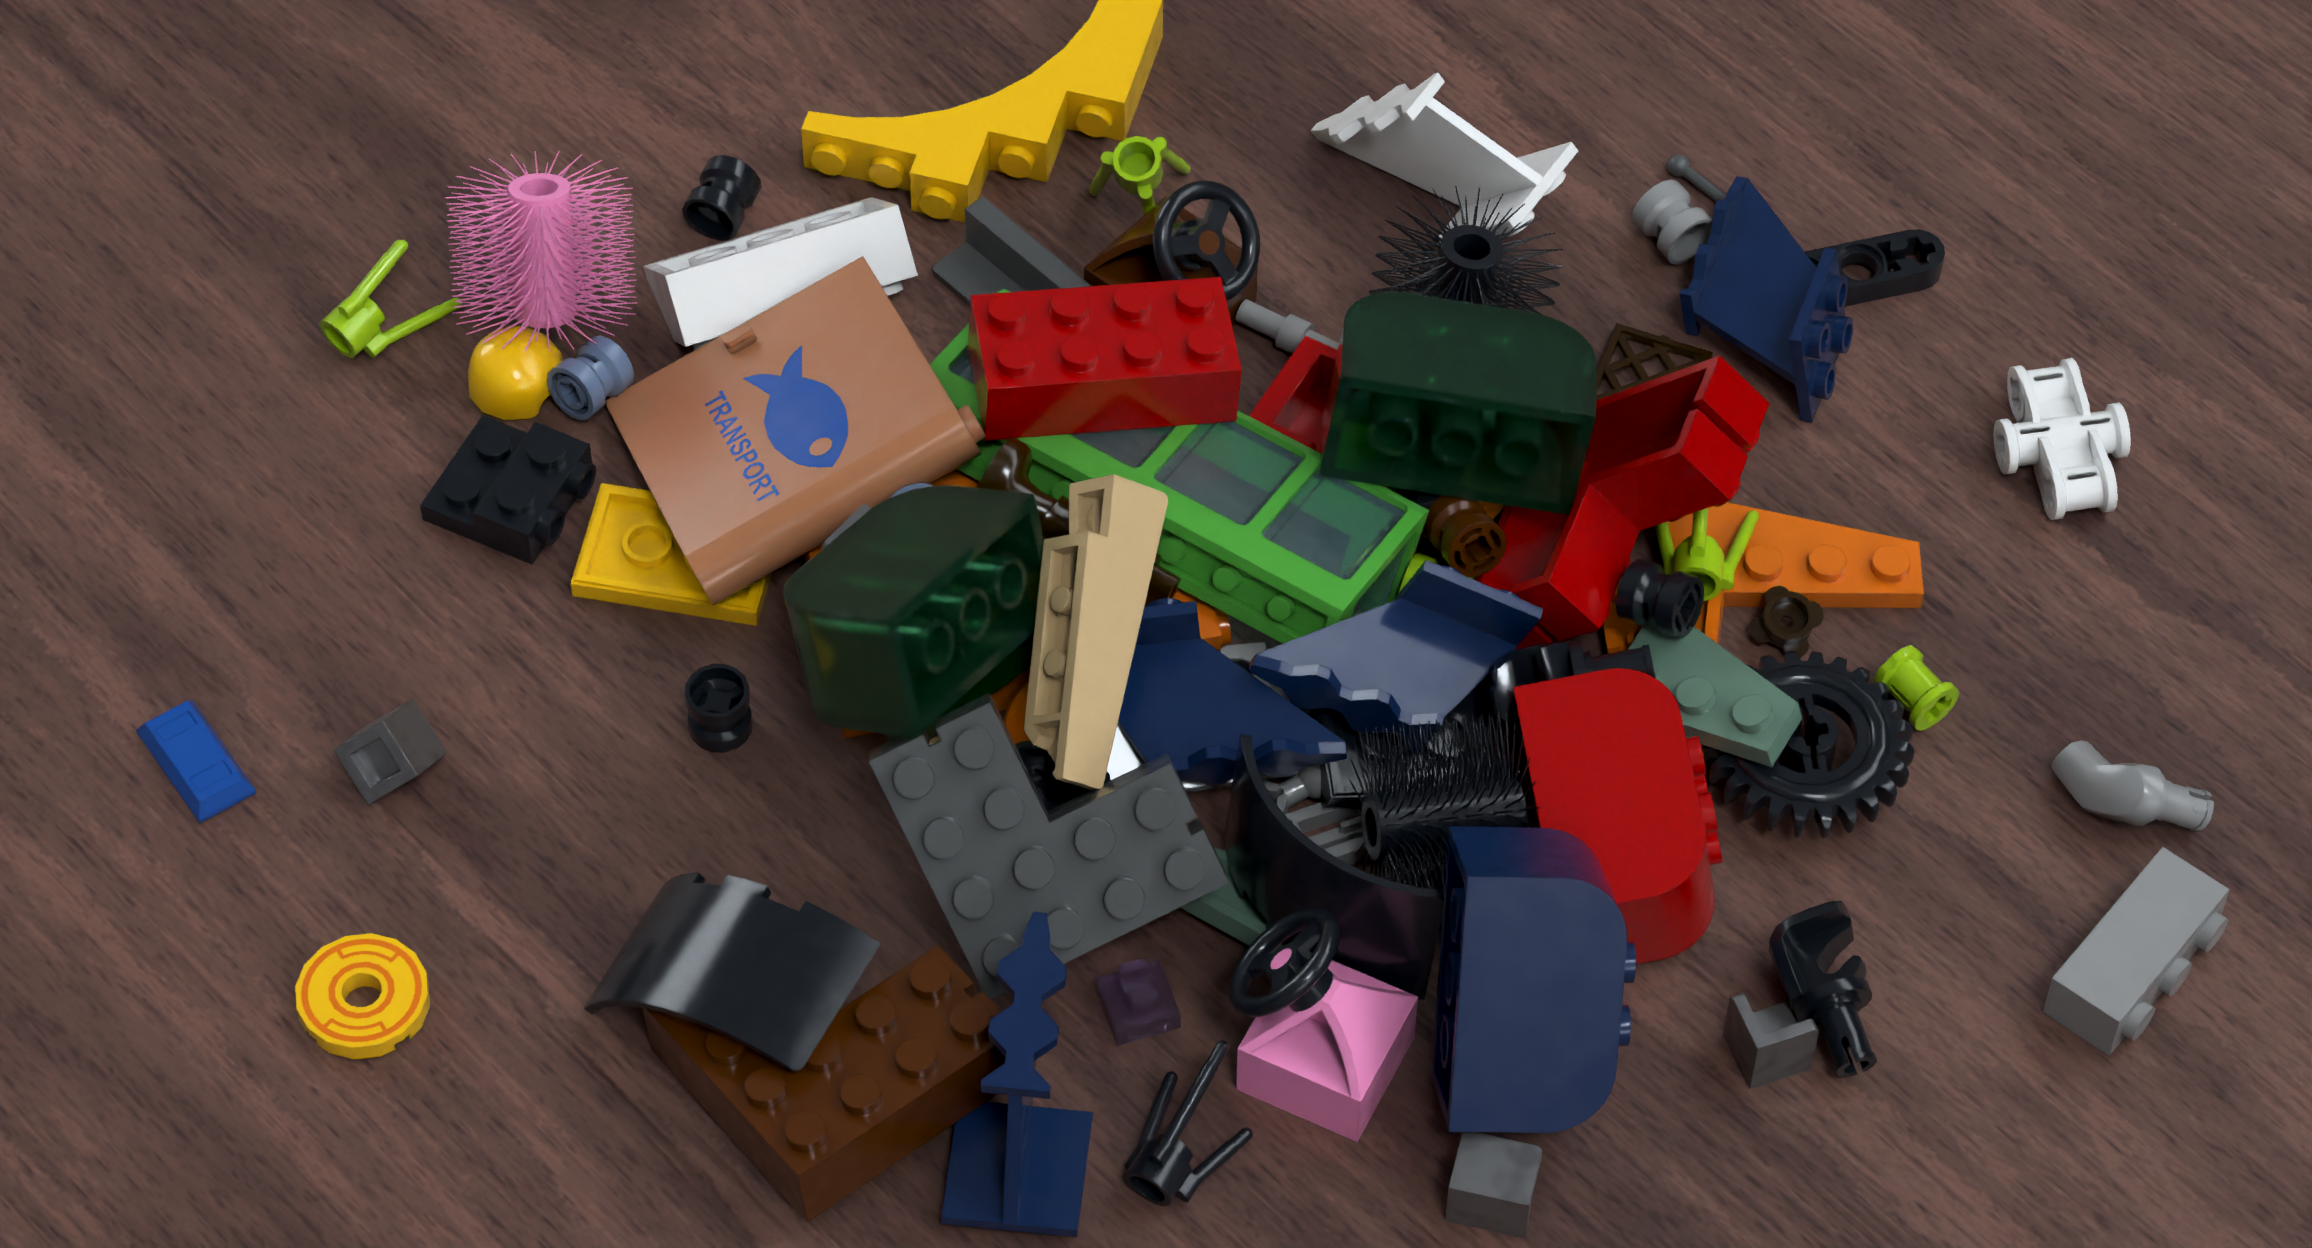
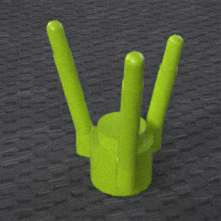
[1088,136,1191,215]
[319,240,462,358]
[1654,508,1759,601]

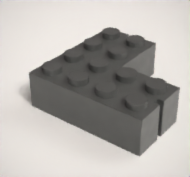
[869,693,1230,999]

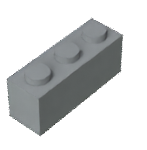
[2043,847,2230,1056]

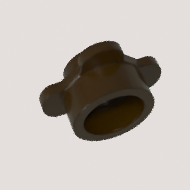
[1749,586,1824,658]

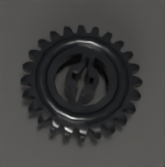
[1702,651,1915,839]

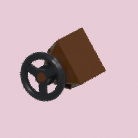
[1084,180,1260,327]

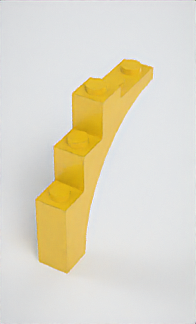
[801,0,1163,223]

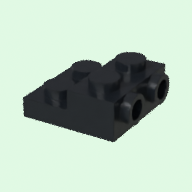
[420,415,596,565]

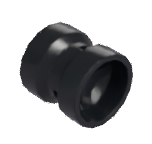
[682,155,762,240]
[1616,559,1704,638]
[685,664,753,753]

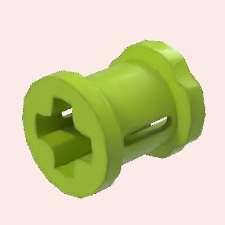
[1873,645,1959,731]

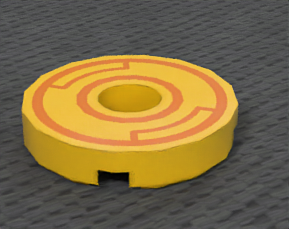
[295,933,430,1060]

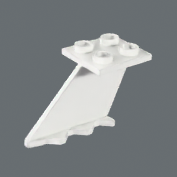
[1311,73,1579,245]

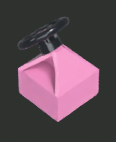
[1229,907,1418,1142]

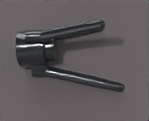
[1124,1040,1253,1206]

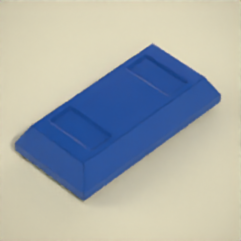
[136,700,256,824]

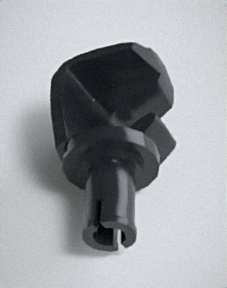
[1489,640,1656,737]
[1769,901,1877,1077]

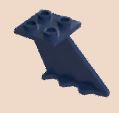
[1679,176,1853,423]
[1248,560,1543,755]
[1118,598,1347,785]
[941,912,1093,1237]

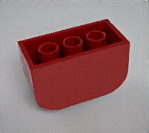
[1513,668,1723,964]

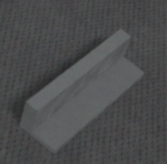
[933,196,1091,306]

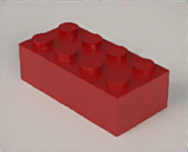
[968,277,1242,441]

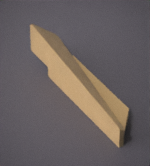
[1024,474,1168,790]

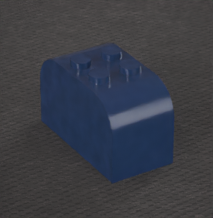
[1431,826,1636,1133]

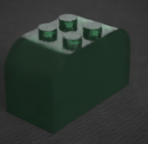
[1319,292,1596,515]
[783,485,1044,738]

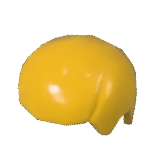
[468,325,563,420]

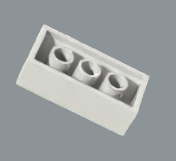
[643,197,918,350]

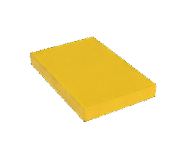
[570,483,772,626]

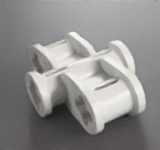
[1993,358,2131,520]

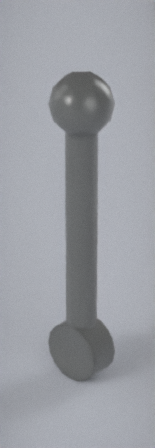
[1667,154,1726,202]

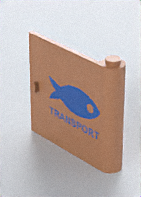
[605,256,986,605]

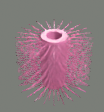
[445,151,637,352]

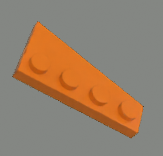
[1668,502,1924,608]

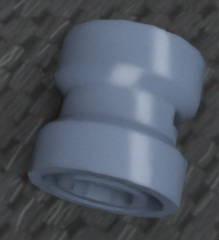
[547,336,634,420]

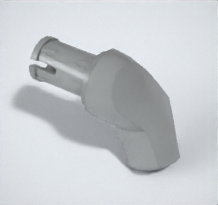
[2051,741,2214,832]

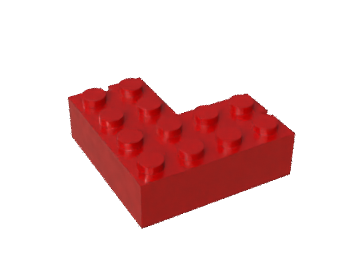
[1474,355,1770,650]

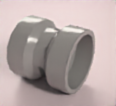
[1632,179,1713,265]

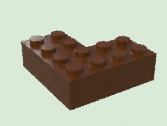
[642,945,1006,1222]

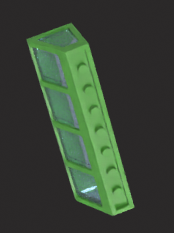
[930,289,1430,644]

